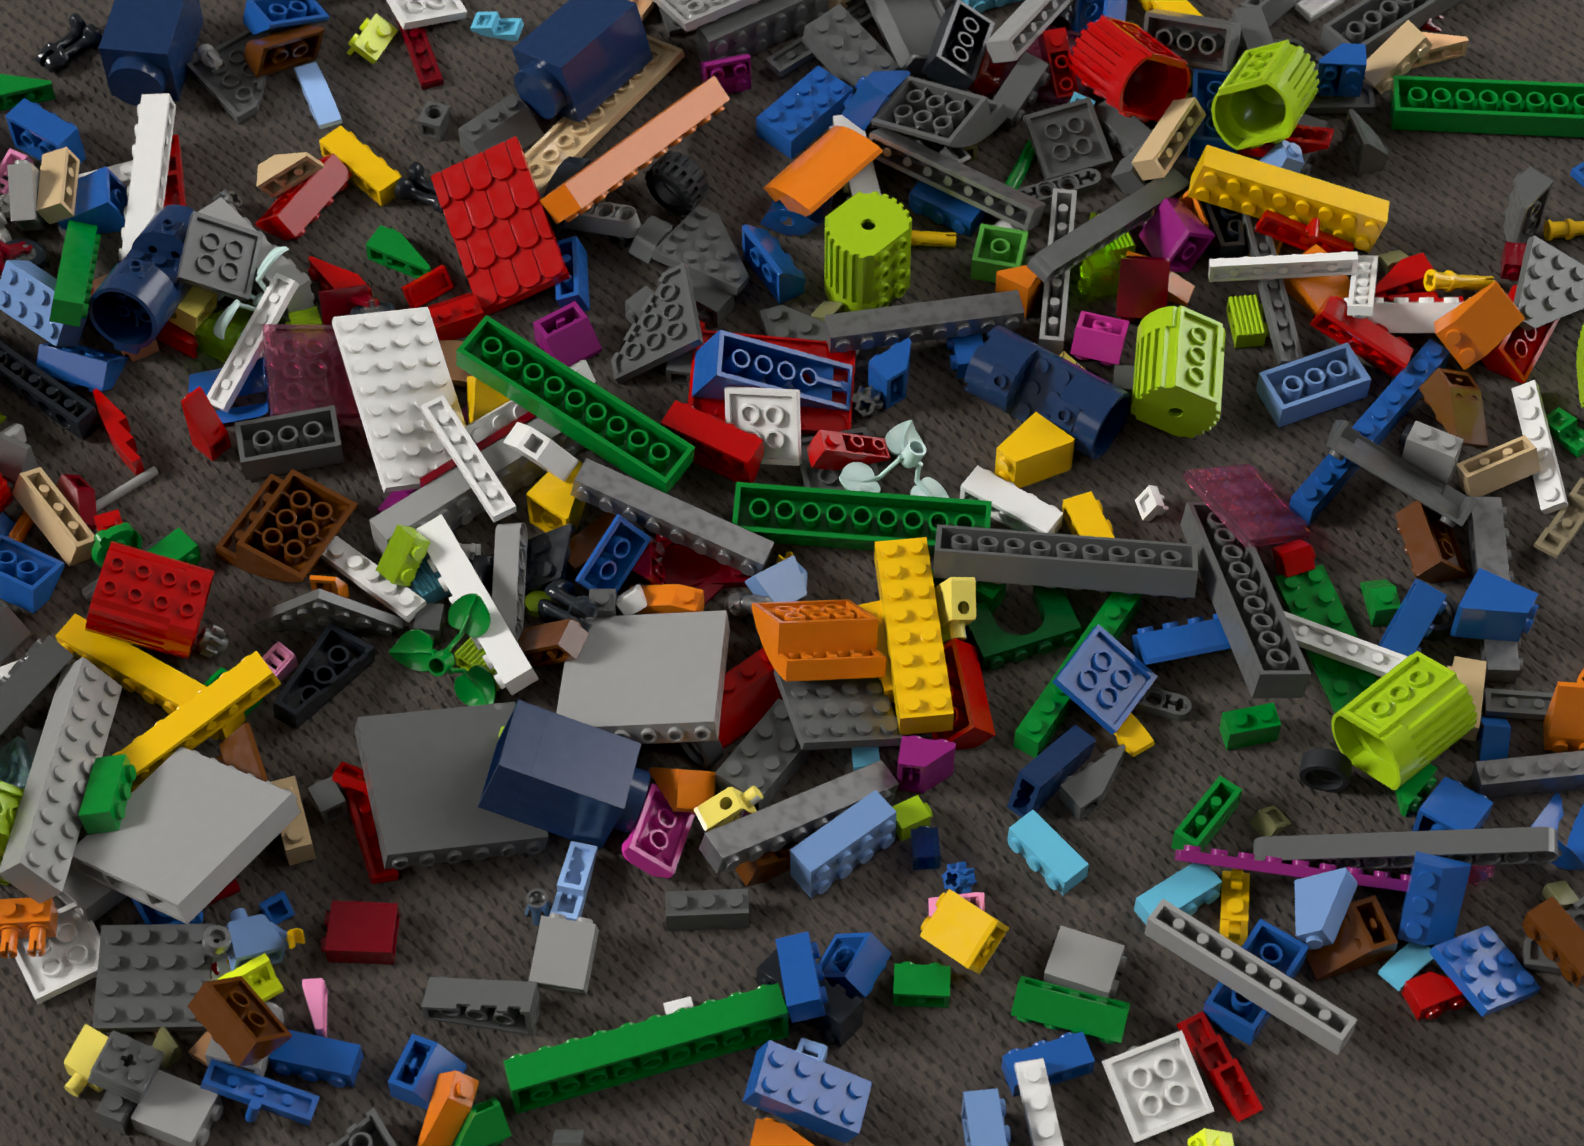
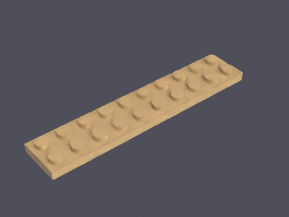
[525,35,685,194]

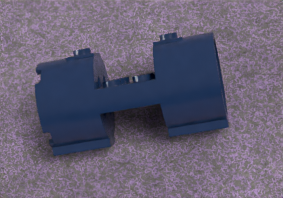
[88,205,197,355]
[964,325,1131,460]

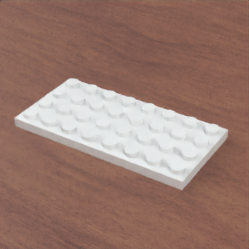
[332,307,466,493]

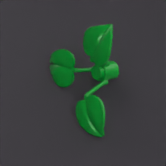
[388,593,496,706]

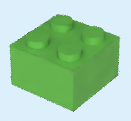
[971,224,1028,283]

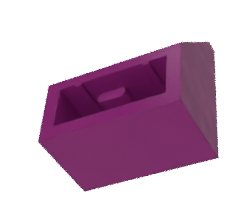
[700,54,751,94]
[533,301,602,367]
[897,736,956,793]

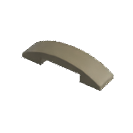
[1533,478,1584,559]

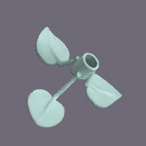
[213,247,290,340]
[839,420,949,498]

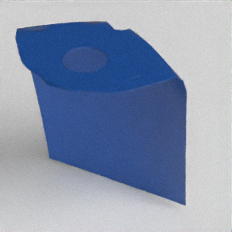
[760,194,835,237]
[188,356,270,424]
[1531,792,1584,870]

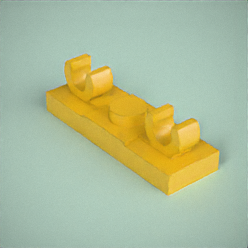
[1219,869,1250,947]

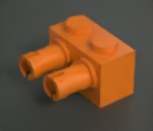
[0,898,58,958]

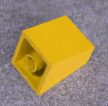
[467,376,510,424]
[995,412,1075,488]
[526,459,586,538]
[920,889,1010,974]

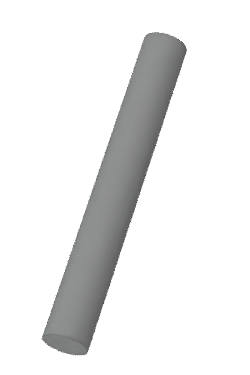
[96,466,159,512]

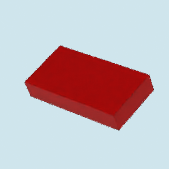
[401,265,454,309]

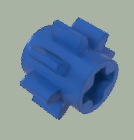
[942,861,977,894]

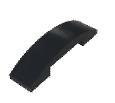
[543,156,591,239]

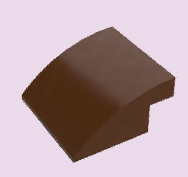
[215,469,358,582]

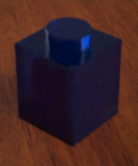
[910,826,941,870]

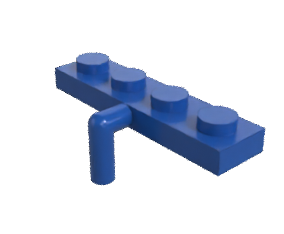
[200,1059,320,1126]

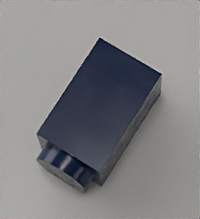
[99,0,204,106]
[512,0,653,123]
[478,700,650,850]

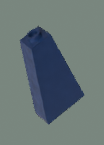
[1007,725,1096,818]

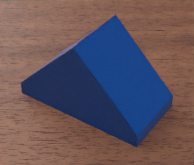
[1479,717,1511,761]

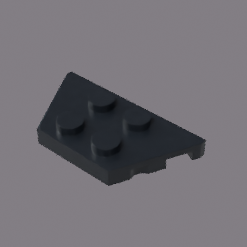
[487,523,576,595]

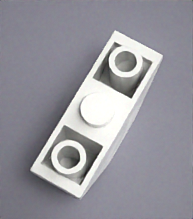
[503,422,579,482]

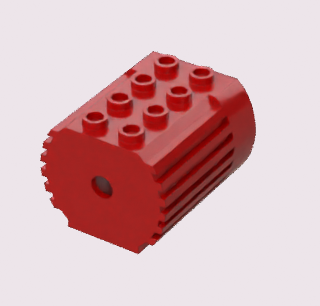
[1069,15,1190,122]
[85,541,215,660]

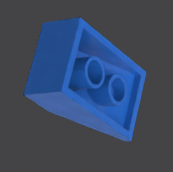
[841,70,911,131]

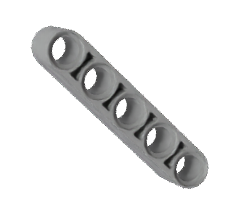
[539,193,641,238]
[492,522,528,641]

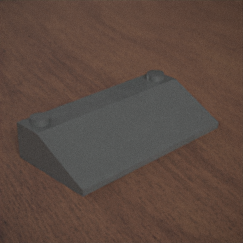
[866,0,946,76]
[1326,420,1478,528]

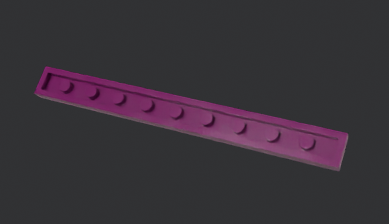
[1175,845,1410,892]

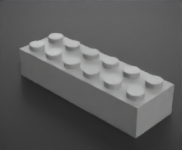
[198,197,315,322]

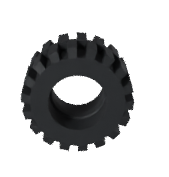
[645,151,710,216]

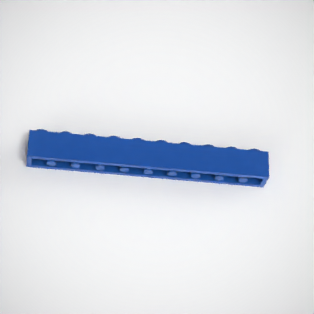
[1288,339,1450,526]

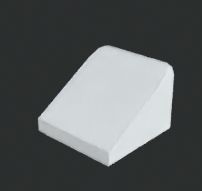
[616,584,647,615]

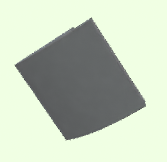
[871,76,1007,147]

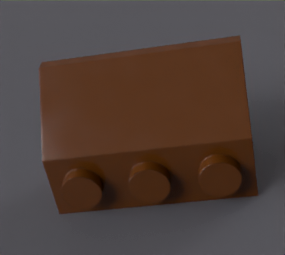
[243,25,325,78]
[1395,501,1470,584]
[216,722,268,782]
[187,976,292,1067]

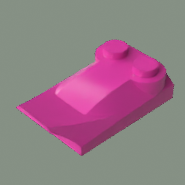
[621,783,696,878]

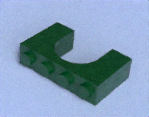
[965,585,1081,670]

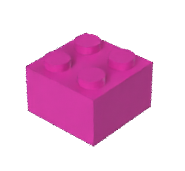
[1070,311,1129,366]

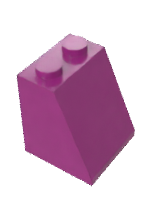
[1139,197,1216,273]

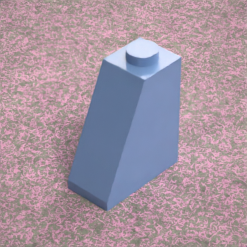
[1259,140,1305,173]
[1295,867,1357,950]

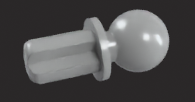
[197,44,223,70]

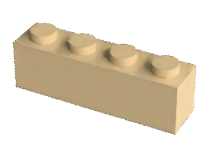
[1131,97,1206,180]
[12,467,95,566]

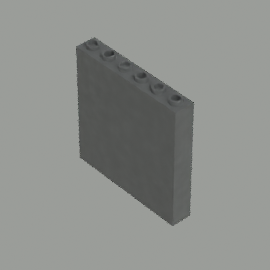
[355,702,549,870]

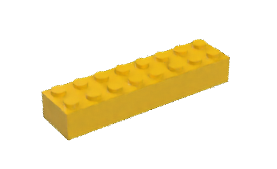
[1188,145,1390,253]
[874,537,954,735]

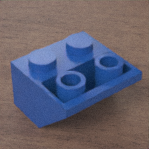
[1316,43,1367,97]
[868,338,911,410]
[388,1034,467,1110]

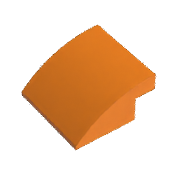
[763,126,883,217]
[752,599,886,682]

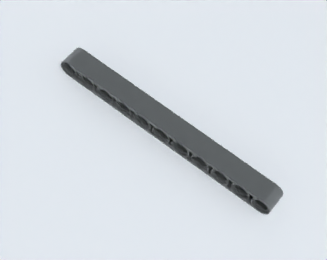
[1027,168,1190,284]
[1253,827,1558,870]

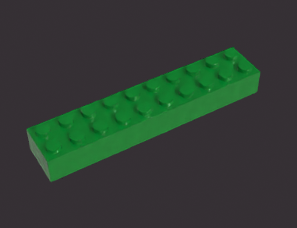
[1389,75,1584,138]
[456,315,695,494]
[732,482,992,555]
[503,983,789,1114]

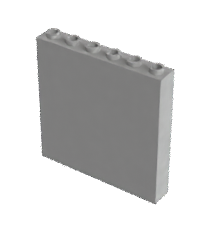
[556,610,730,744]
[72,746,301,924]

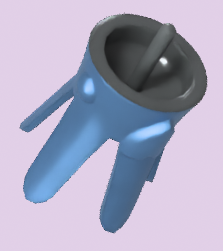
[525,888,552,925]

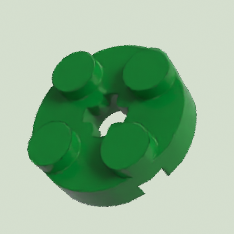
[92,522,142,568]

